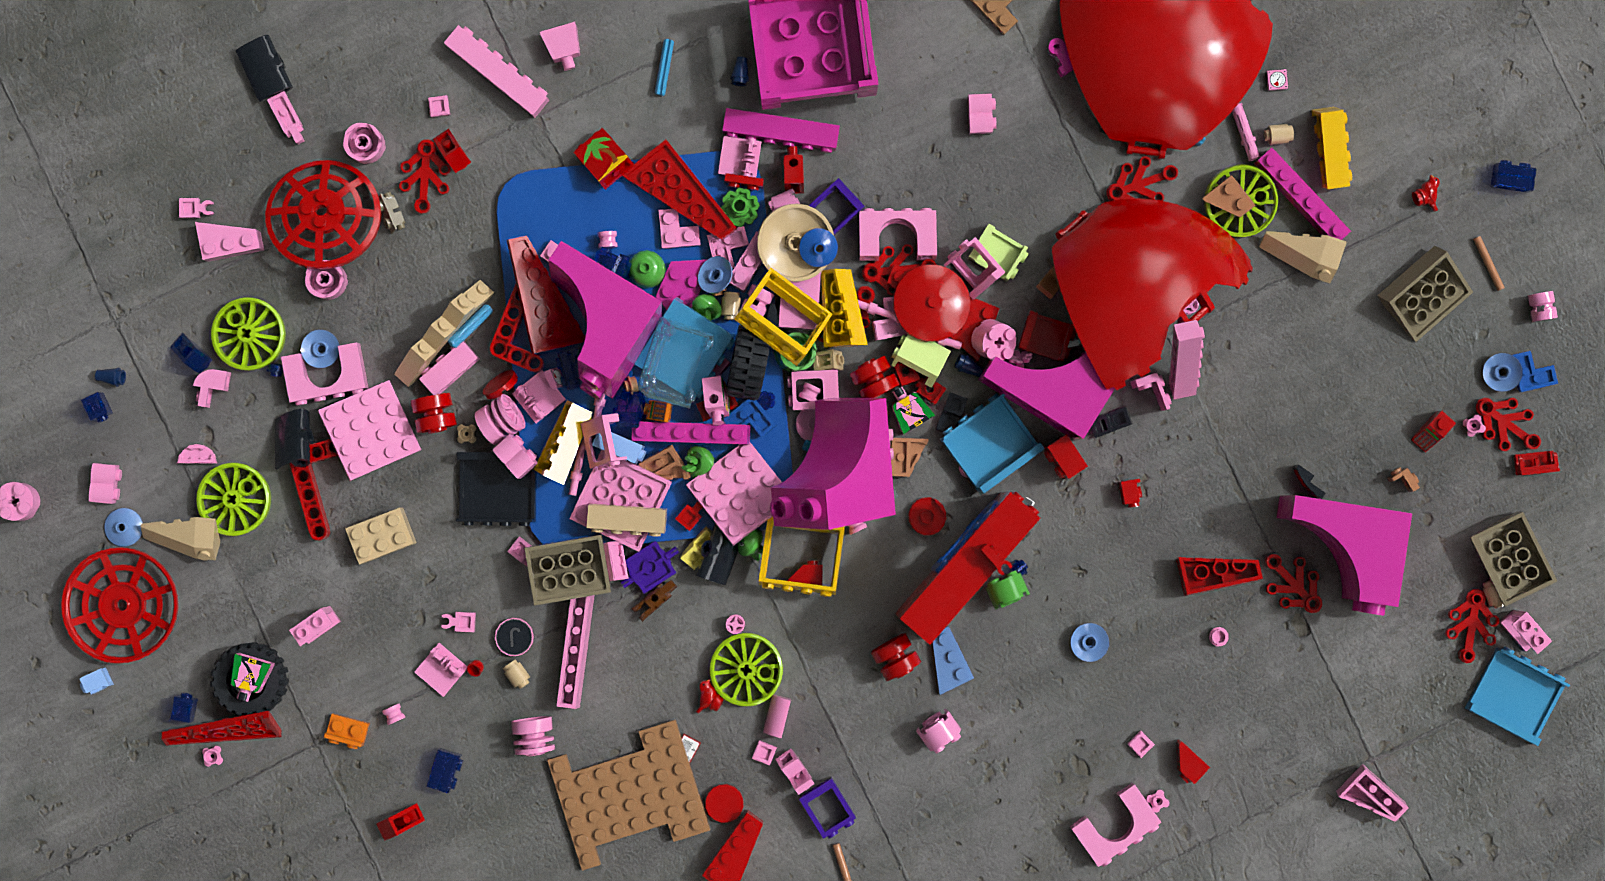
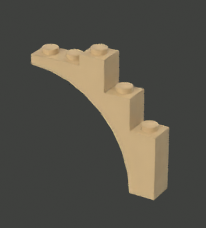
[394,280,494,387]

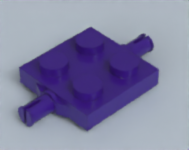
[620,541,680,594]

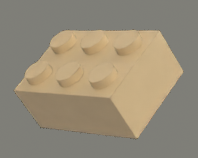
[345,508,417,565]

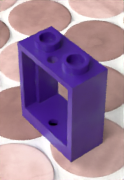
[809,178,865,236]
[799,777,856,839]

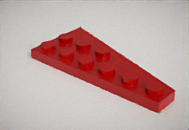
[622,139,737,241]
[507,236,586,354]
[886,264,1000,362]
[161,711,282,746]

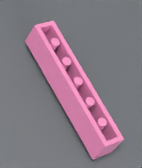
[444,25,549,118]
[1169,320,1205,399]
[557,595,594,709]

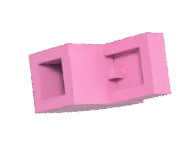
[193,369,231,408]
[776,749,814,795]

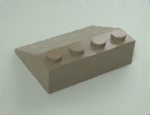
[1377,246,1473,342]
[1470,511,1557,607]
[524,534,611,606]

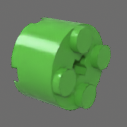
[773,332,817,372]
[986,570,1030,610]

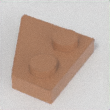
[1202,175,1256,217]
[890,438,928,477]
[639,445,691,480]

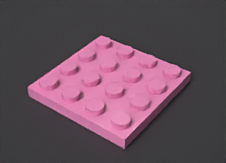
[318,380,421,481]
[686,443,782,546]
[570,450,672,552]

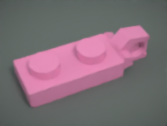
[267,91,305,145]

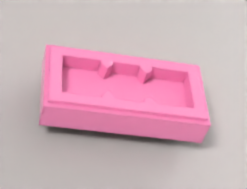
[872,318,907,341]
[603,541,628,581]

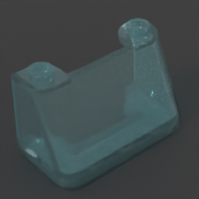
[638,317,714,408]

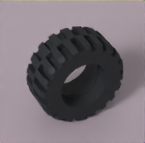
[726,325,770,401]
[210,642,289,716]

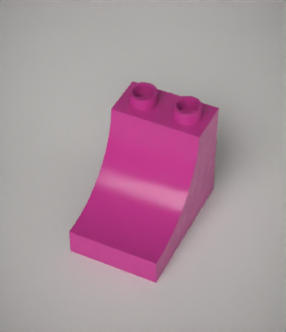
[548,241,662,399]
[978,351,1115,441]
[770,398,896,530]
[1277,495,1412,616]

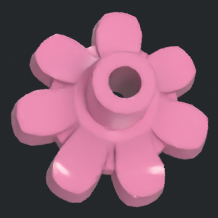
[1008,350,1033,368]

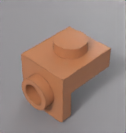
[1036,266,1060,299]
[1387,467,1420,492]

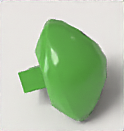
[691,294,722,321]
[682,446,714,478]
[738,528,764,561]

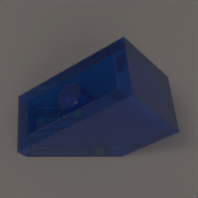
[170,332,212,374]

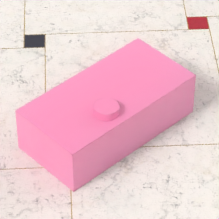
[779,272,821,331]

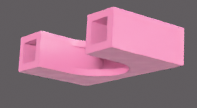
[859,208,937,261]
[281,342,369,406]
[1070,783,1162,867]

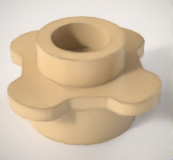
[457,424,476,443]

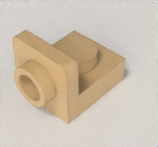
[814,349,844,371]

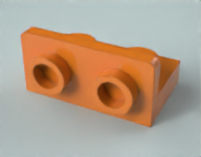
[324,713,370,749]

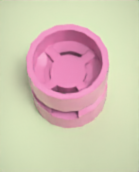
[740,284,774,317]
[1528,291,1558,322]

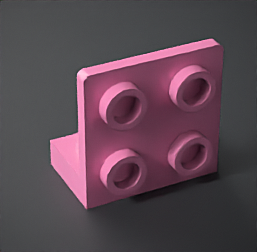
[1130,372,1172,411]

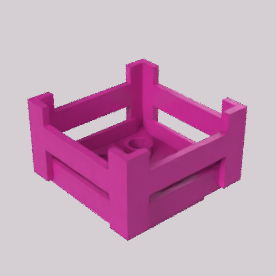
[748,0,879,110]

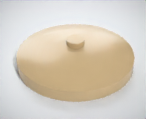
[757,203,834,282]

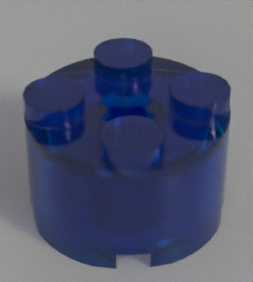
[593,247,632,280]

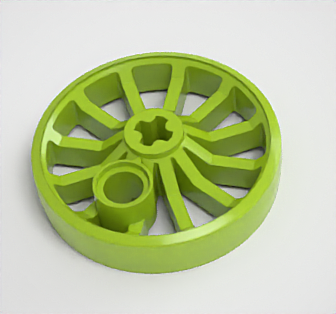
[1204,164,1278,238]
[211,297,286,371]
[196,463,271,536]
[710,633,783,706]

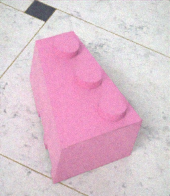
[195,222,264,262]
[1336,764,1409,822]

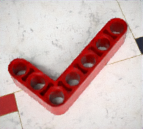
[490,284,545,373]
[290,439,338,540]

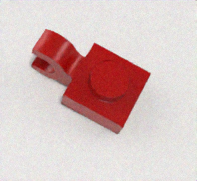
[675,501,703,531]
[980,544,1012,575]

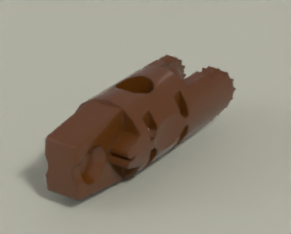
[632,580,677,622]

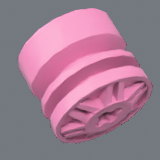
[475,394,525,445]
[511,716,555,756]

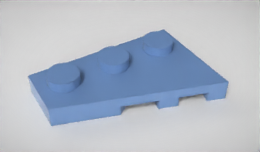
[932,626,974,695]

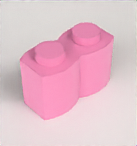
[968,94,996,134]
[493,434,538,479]
[89,463,122,504]

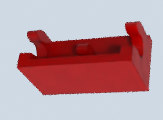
[1514,451,1560,476]

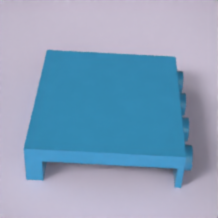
[635,297,736,401]
[940,393,1045,495]
[1465,646,1570,746]

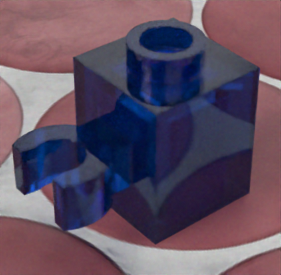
[81,392,113,423]
[170,693,198,723]

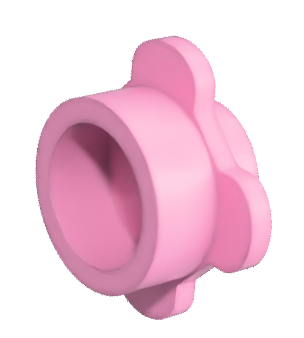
[1463,415,1486,437]
[202,746,223,767]
[1147,790,1169,812]

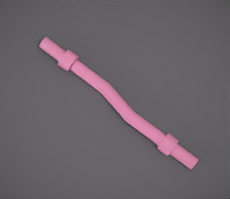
[858,300,962,350]
[569,393,606,496]

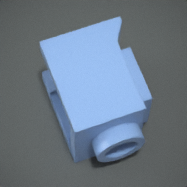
[79,667,114,694]

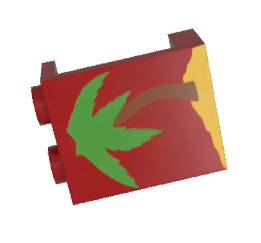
[573,128,634,190]

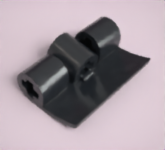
[236,35,293,102]
[275,409,314,470]
[696,523,738,585]

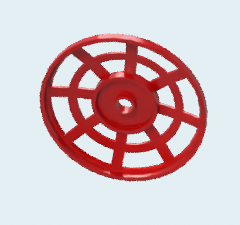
[265,160,381,270]
[61,547,179,663]

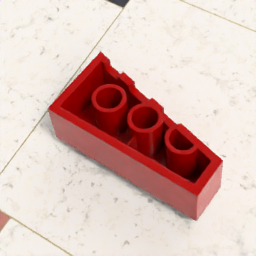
[1176,557,1263,597]
[702,810,763,881]

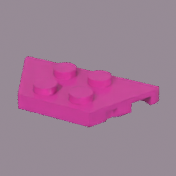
[656,260,706,310]

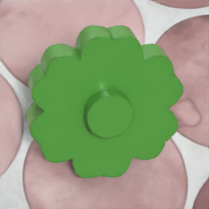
[721,188,760,227]

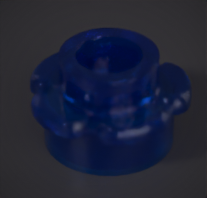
[266,364,284,377]
[757,391,776,410]
[1011,559,1028,576]

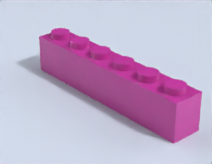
[723,108,840,153]
[1254,148,1351,240]
[632,421,750,445]

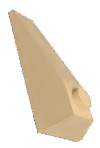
[1259,231,1346,283]
[140,517,220,560]

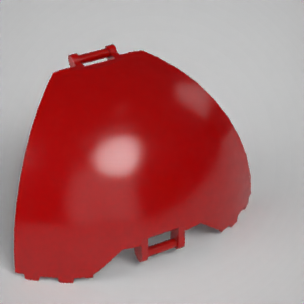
[1060,0,1273,159]
[1052,198,1253,390]

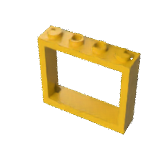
[734,268,832,366]
[759,517,845,597]

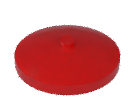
[893,265,970,342]

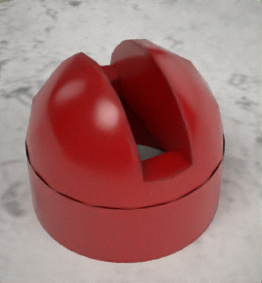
[467,660,484,677]

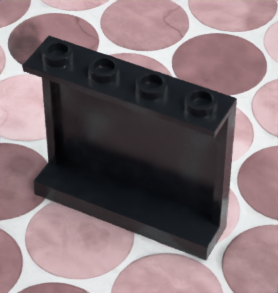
[456,452,537,526]

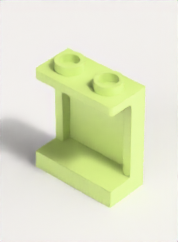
[968,224,1029,282]
[891,334,951,388]

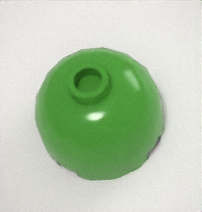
[627,250,666,289]

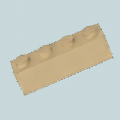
[587,503,667,536]

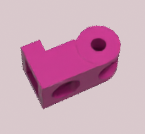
[1047,38,1073,77]

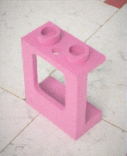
[944,237,1005,300]
[788,370,839,411]
[581,413,627,471]
[289,606,341,646]
[1499,610,1552,654]

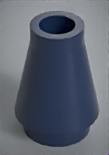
[730,57,749,87]
[954,354,984,377]
[95,368,126,387]

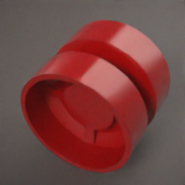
[849,356,900,398]
[410,393,457,434]
[870,633,922,682]

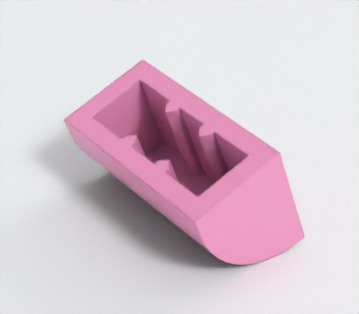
[763,695,791,738]

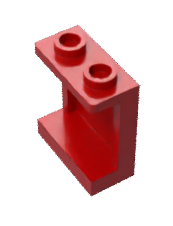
[1017,311,1076,362]

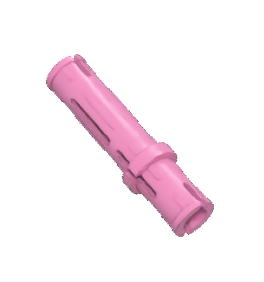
[1232,103,1260,161]

